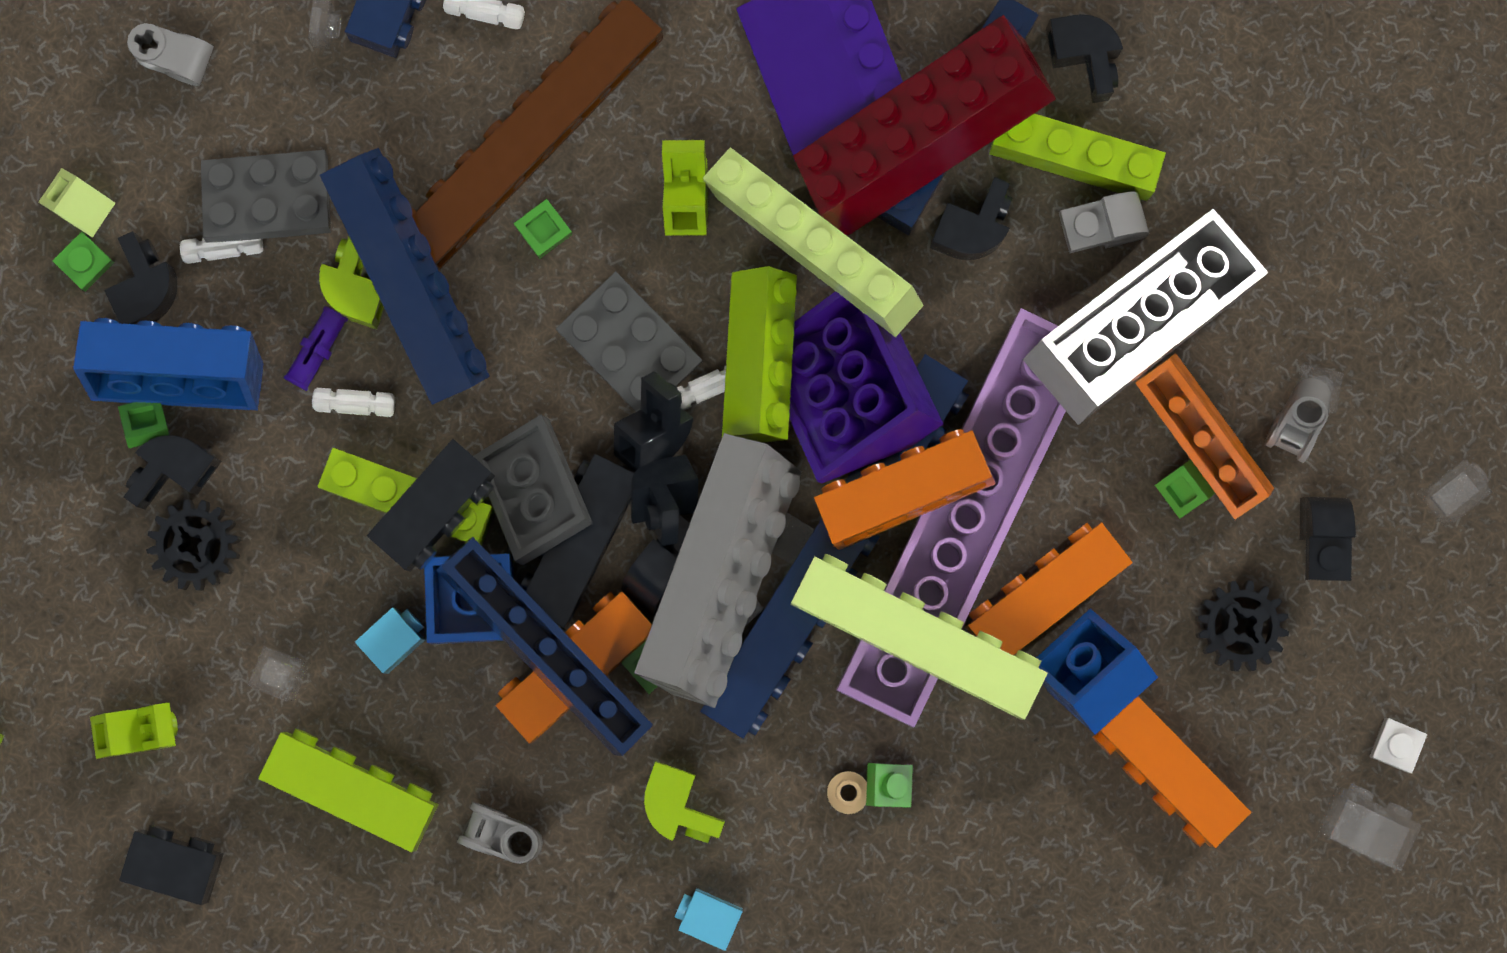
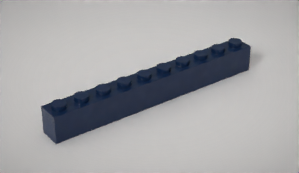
[700,354,969,739]

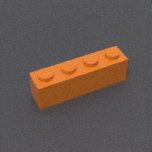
[1135,353,1274,520]
[814,429,996,550]
[965,522,1133,655]
[495,592,652,744]
[1092,697,1252,848]

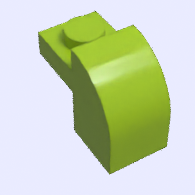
[662,140,708,236]
[319,237,384,330]
[90,703,178,759]
[644,761,725,843]

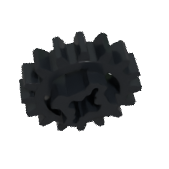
[146,499,241,591]
[1195,580,1289,672]

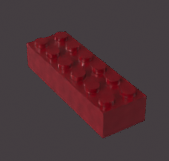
[793,15,1056,236]

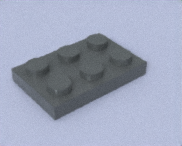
[201,150,331,243]
[556,271,703,412]
[473,414,593,565]

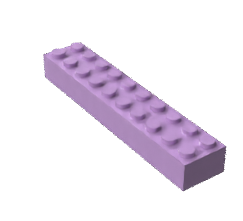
[836,308,1066,727]

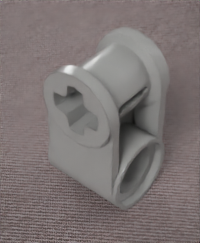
[127,23,214,86]
[1264,378,1331,463]
[457,802,543,864]

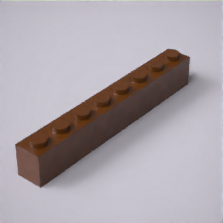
[412,0,663,271]

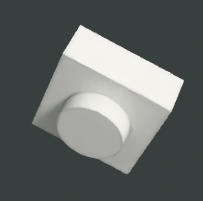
[1369,718,1427,773]

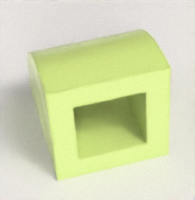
[38,168,115,237]

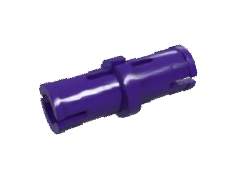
[284,306,348,391]

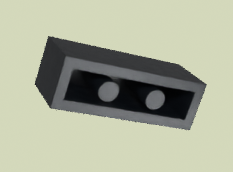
[366,439,495,572]

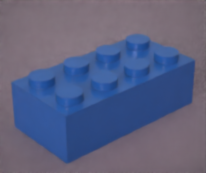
[73,318,263,411]

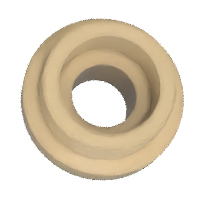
[827,771,867,814]

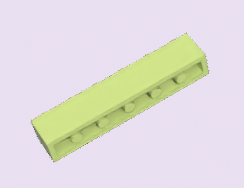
[703,147,924,337]
[790,554,1048,720]

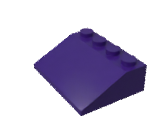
[736,0,903,161]
[789,291,943,484]

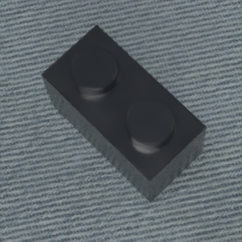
[119,824,224,905]

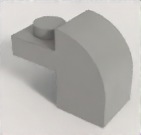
[1059,192,1149,254]

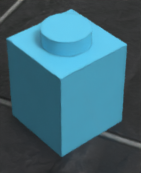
[355,607,425,674]
[675,888,743,951]

